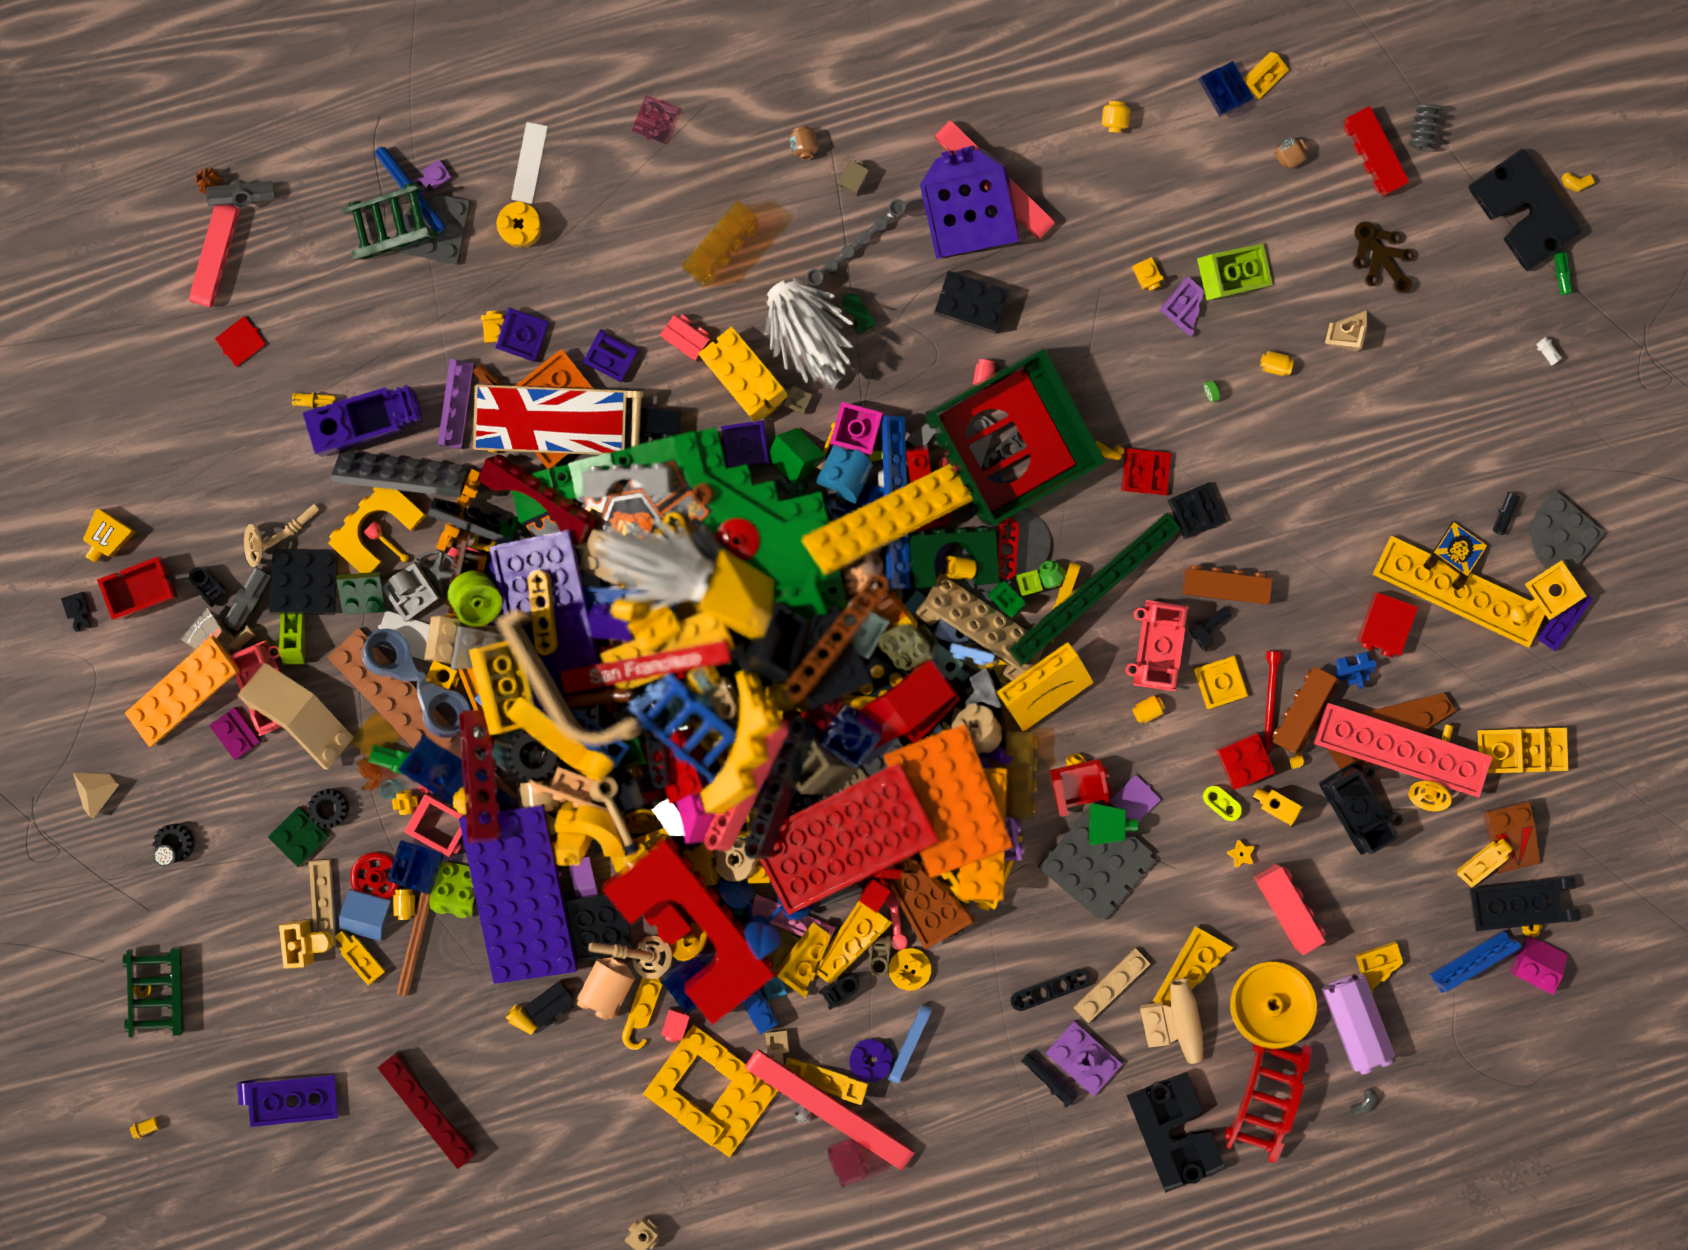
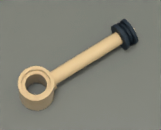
[590,777,641,856]

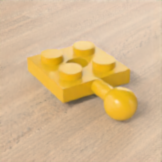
[1510,560,1586,623]

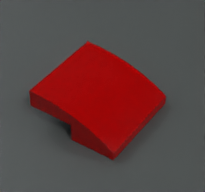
[1121,448,1171,496]

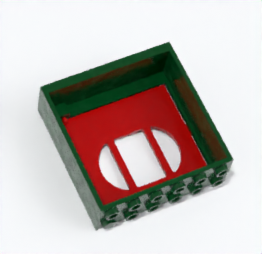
[925,348,1106,526]

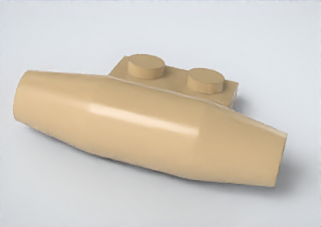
[1140,978,1204,1064]

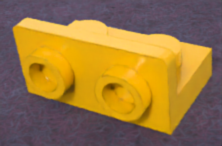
[628,602,682,655]

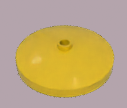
[1230,962,1317,1049]

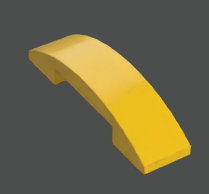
[785,1057,868,1105]

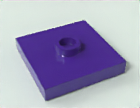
[494,307,549,362]
[721,420,769,469]

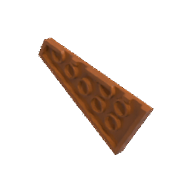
[1314,693,1456,769]
[886,855,977,950]

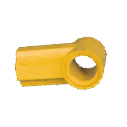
[612,598,655,623]

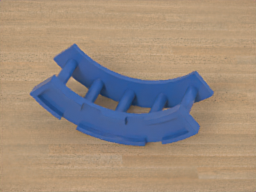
[634,673,738,784]

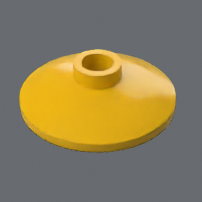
[671,922,708,961]

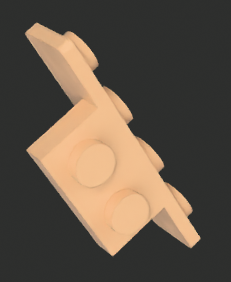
[529,767,610,814]

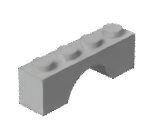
[582,463,674,498]

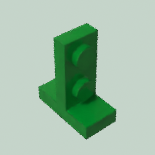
[773,569,829,615]

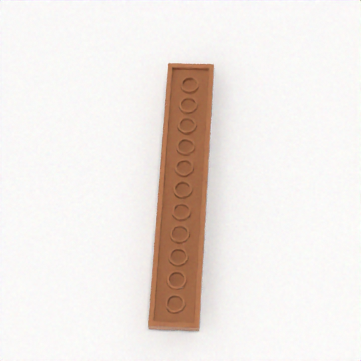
[327,628,519,810]

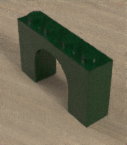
[909,527,999,589]

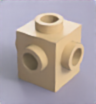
[625,1217,659,1250]

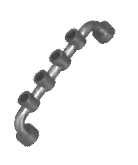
[806,199,906,287]

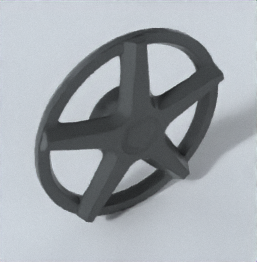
[415,550,457,598]

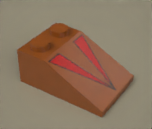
[1482,801,1540,874]

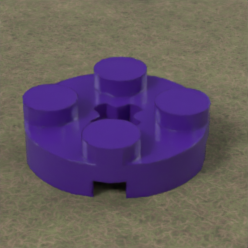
[849,1038,892,1082]

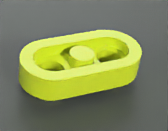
[1202,786,1242,821]

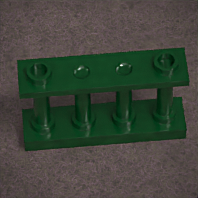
[341,183,438,260]
[123,947,184,1038]

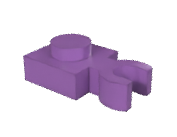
[412,159,452,195]

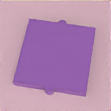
[1110,774,1161,822]

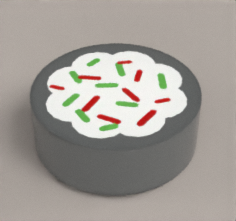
[153,845,176,867]

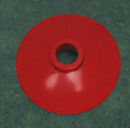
[716,518,759,561]

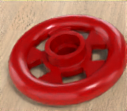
[350,852,401,899]

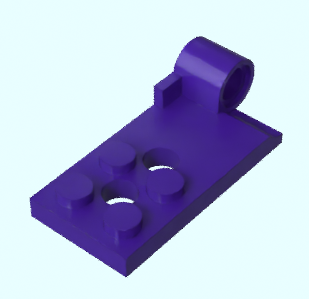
[237,1074,338,1127]

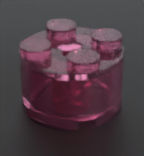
[826,1138,869,1188]

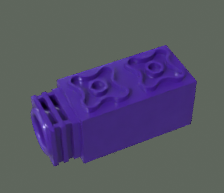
[302,385,422,457]

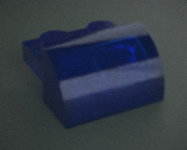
[1198,61,1254,117]
[386,840,444,895]
[659,956,706,1014]

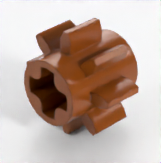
[195,167,222,194]

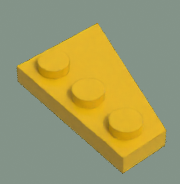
[774,922,831,999]

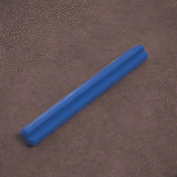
[375,146,446,233]

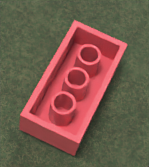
[1254,864,1325,955]

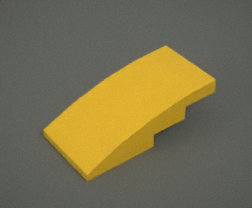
[1477,727,1569,773]

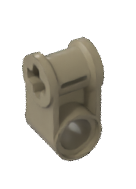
[869,935,891,977]

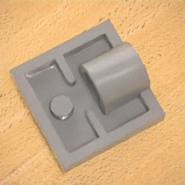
[383,562,441,622]

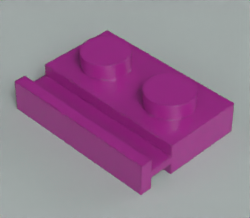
[209,707,261,760]

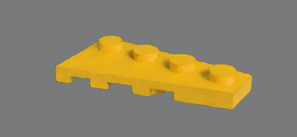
[814,901,893,984]
[1153,926,1233,1006]

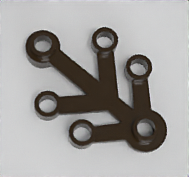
[1352,221,1414,294]

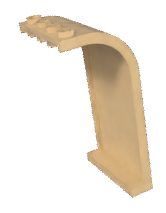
[497,610,643,744]

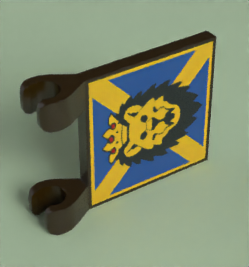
[1423,521,1489,591]

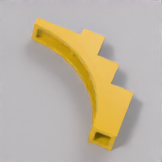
[701,670,782,814]

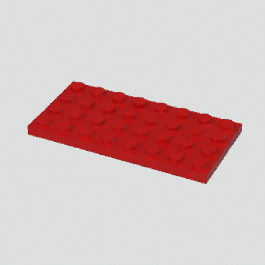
[760,762,940,915]

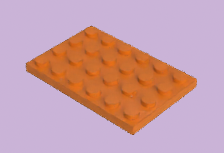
[883,724,1013,878]

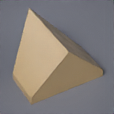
[1325,310,1367,351]
[73,773,119,819]

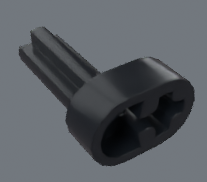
[1188,606,1232,652]

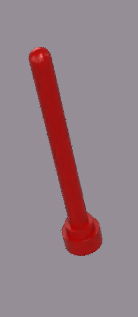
[1263,651,1283,754]

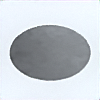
[986,509,1051,576]

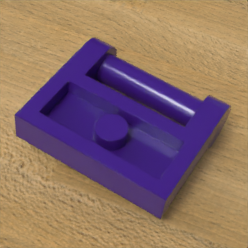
[583,329,639,383]

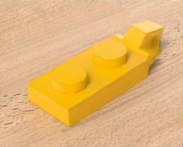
[335,930,386,986]

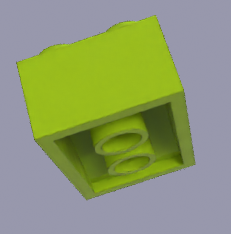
[1197,243,1273,300]

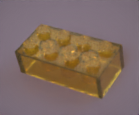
[681,200,758,288]

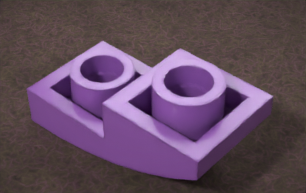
[569,856,598,897]

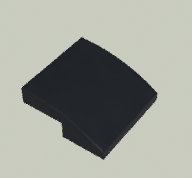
[1168,482,1227,539]

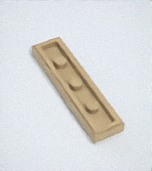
[309,859,337,946]

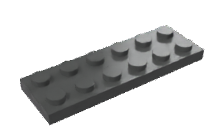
[331,451,468,497]

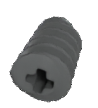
[1409,104,1444,152]

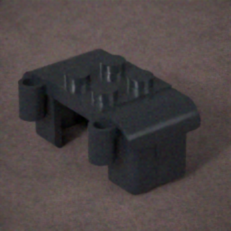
[1318,760,1403,855]

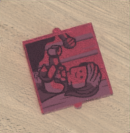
[632,96,679,144]

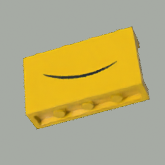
[997,642,1094,732]

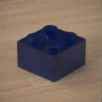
[821,703,882,769]

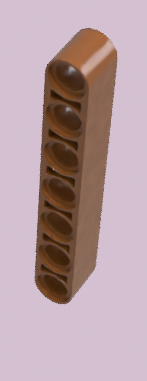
[786,575,889,702]

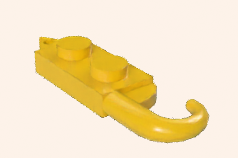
[622,969,663,1050]

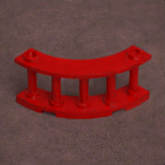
[1224,1044,1312,1163]

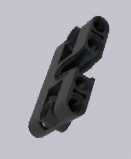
[1468,149,1582,272]
[1126,1071,1225,1193]

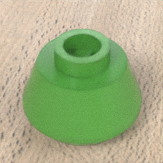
[1038,561,1066,589]

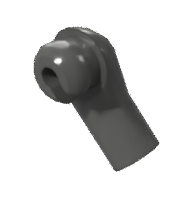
[1350,1089,1378,1117]

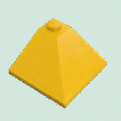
[698,550,775,639]

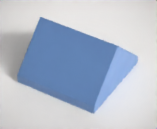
[339,889,391,941]

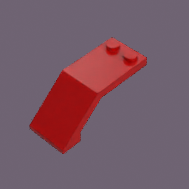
[835,659,956,755]

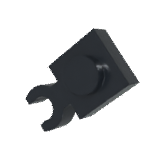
[61,592,91,632]

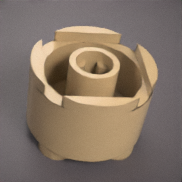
[952,703,1002,755]
[516,778,561,811]

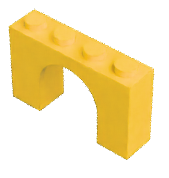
[328,487,427,573]

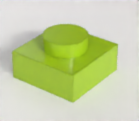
[1015,570,1043,597]

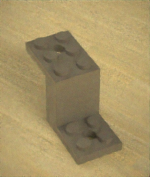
[777,715,870,796]

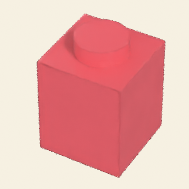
[661,1007,690,1043]

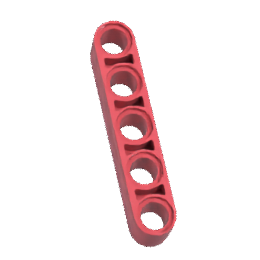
[189,204,240,308]

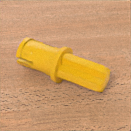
[292,392,336,409]

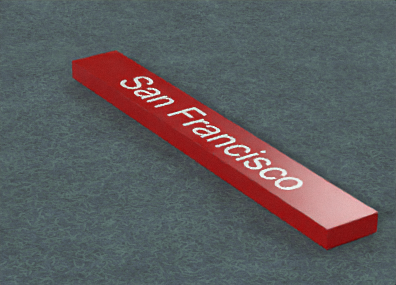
[560,639,732,693]

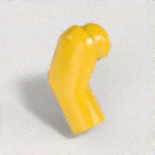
[1561,173,1595,192]
[1095,440,1125,460]

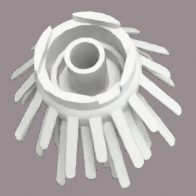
[764,278,853,384]
[594,519,713,609]

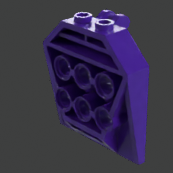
[920,145,1020,259]

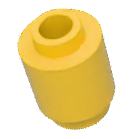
[1260,351,1294,376]
[1132,695,1165,724]
[393,889,415,920]

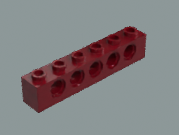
[459,710,501,843]

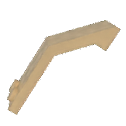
[238,663,354,770]

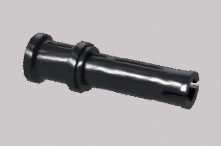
[1021,1051,1079,1108]

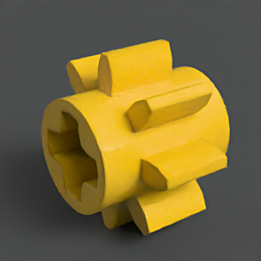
[392,790,419,815]

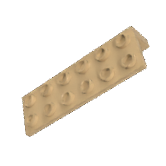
[913,574,1045,681]

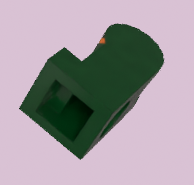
[842,293,876,336]

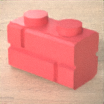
[660,314,711,362]

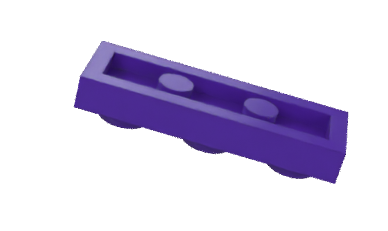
[1537,593,1593,651]

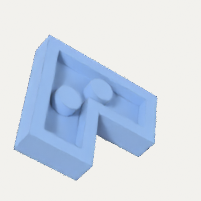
[949,642,994,666]
[623,678,669,715]

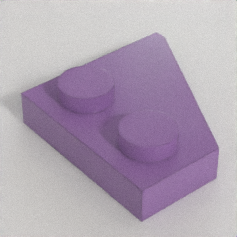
[1159,277,1204,336]

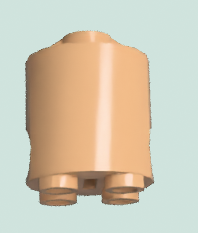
[577,958,635,1020]

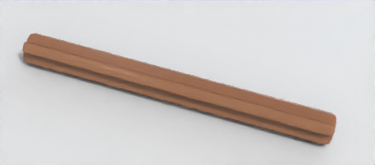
[397,870,436,996]

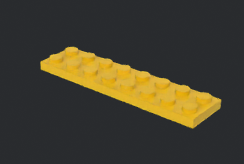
[802,464,973,575]
[1372,536,1545,648]

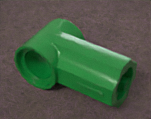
[368,744,414,776]

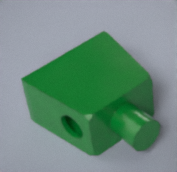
[1088,803,1138,845]

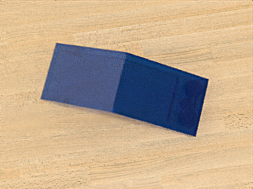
[398,735,517,816]

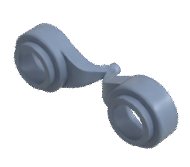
[361,629,470,738]

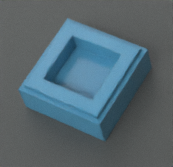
[762,975,788,1001]

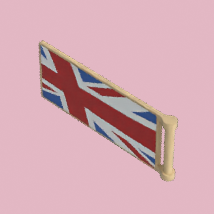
[473,385,644,455]

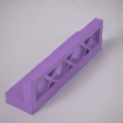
[438,359,475,449]

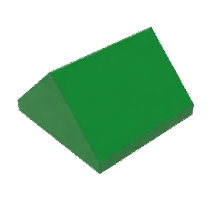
[768,428,826,486]

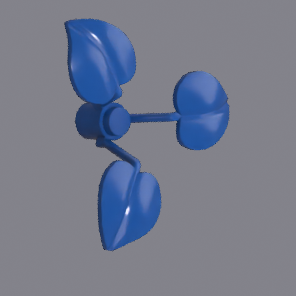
[717,880,814,960]

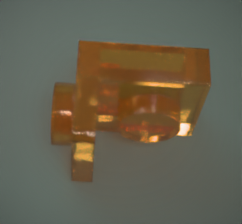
[356,757,383,791]

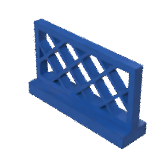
[1430,930,1521,993]

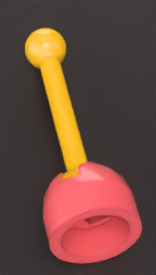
[363,521,409,563]

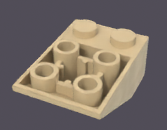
[424,616,500,664]

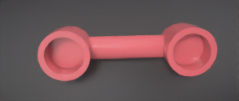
[885,890,908,951]

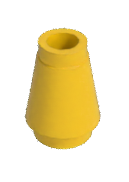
[505,1004,538,1035]

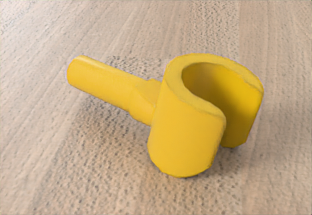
[1290,752,1304,769]

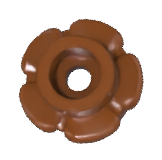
[692,483,714,505]

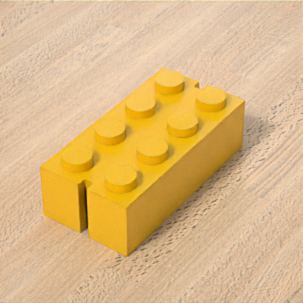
[698,326,788,423]

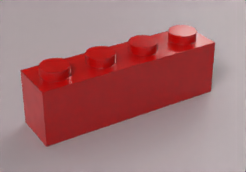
[1343,106,1409,197]

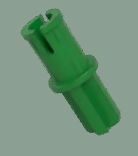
[1554,252,1574,296]

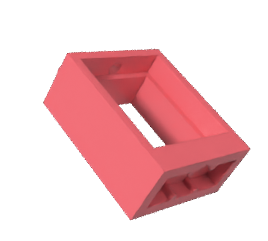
[404,793,466,857]

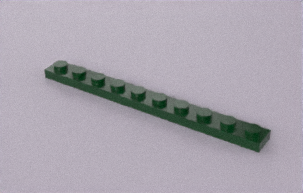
[1007,512,1181,666]

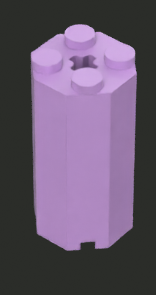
[1321,973,1396,1074]

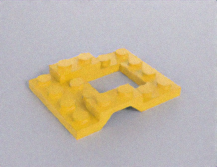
[643,1024,778,1158]

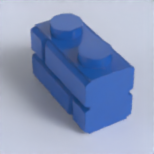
[742,988,779,1034]

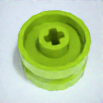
[448,571,502,627]

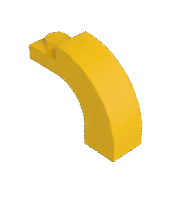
[555,805,626,857]

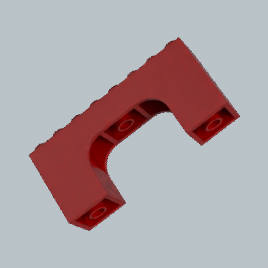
[603,835,774,1025]

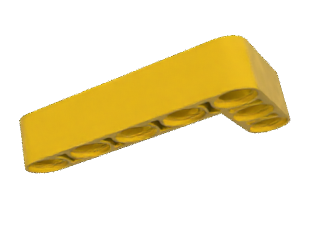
[506,697,614,782]

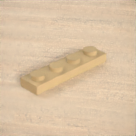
[1073,948,1150,1023]

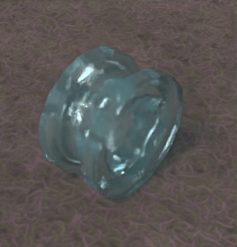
[379,780,400,799]

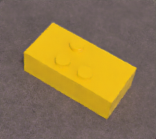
[469,641,534,735]

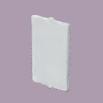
[378,610,433,663]

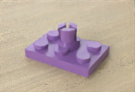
[1045,1020,1122,1096]

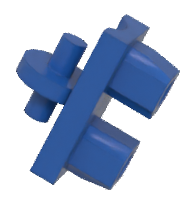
[1336,652,1376,689]

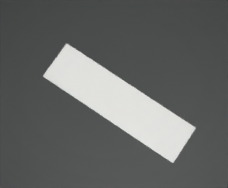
[511,122,548,204]

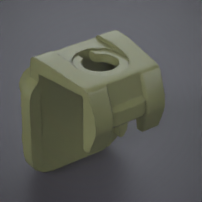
[879,624,937,671]

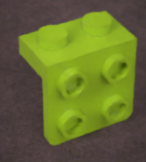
[429,861,475,918]

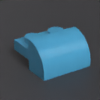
[817,445,872,504]

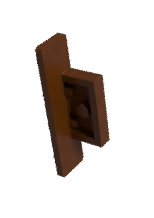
[446,530,488,614]

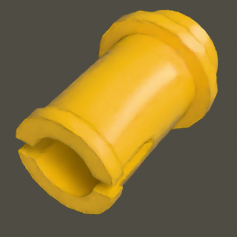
[130,1117,160,1139]

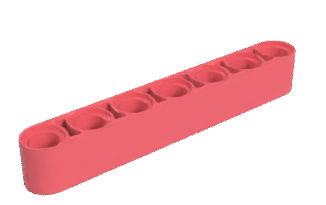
[934,121,1055,239]
[705,718,789,851]

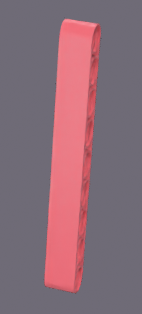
[745,1049,915,1171]

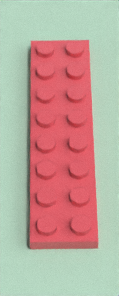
[1313,703,1492,798]

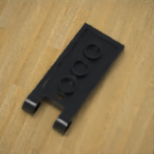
[1469,877,1581,932]

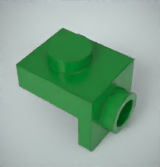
[988,580,1026,617]

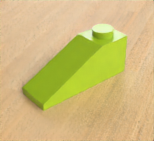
[279,614,305,665]

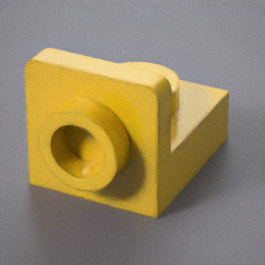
[1132,257,1164,291]
[481,311,505,343]

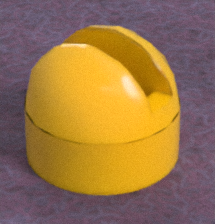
[133,986,152,998]

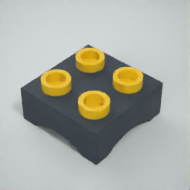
[855,650,910,698]

